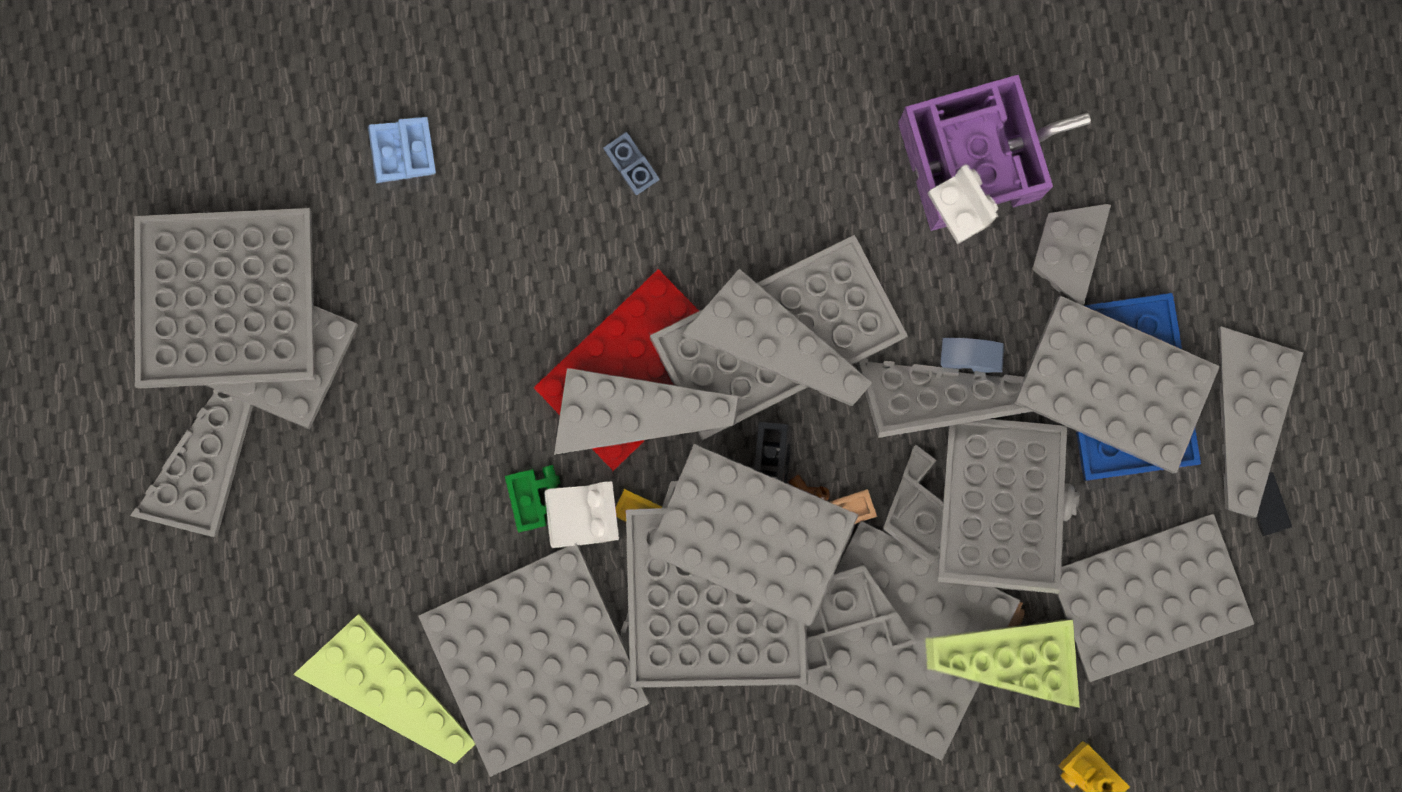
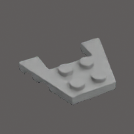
[883,445,943,565]
[806,566,917,675]

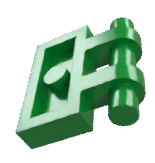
[505,465,561,533]

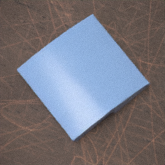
[368,117,436,183]

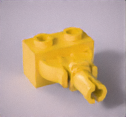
[1058,741,1130,792]

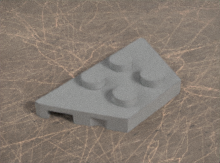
[1032,204,1111,305]

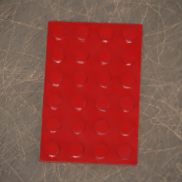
[534,269,699,471]

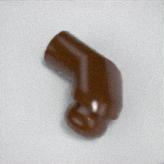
[788,474,830,501]

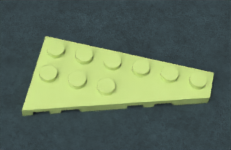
[293,614,475,764]
[925,619,1080,708]

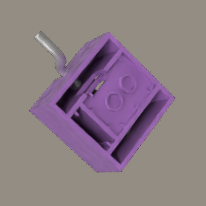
[898,75,1091,231]

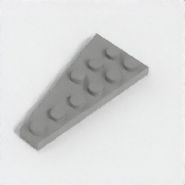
[682,269,872,406]
[1218,326,1303,518]
[857,358,1032,438]
[554,368,740,455]
[130,389,253,537]

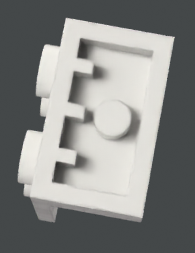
[927,164,998,244]
[545,481,619,548]

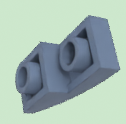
[603,132,660,195]
[941,338,1004,372]

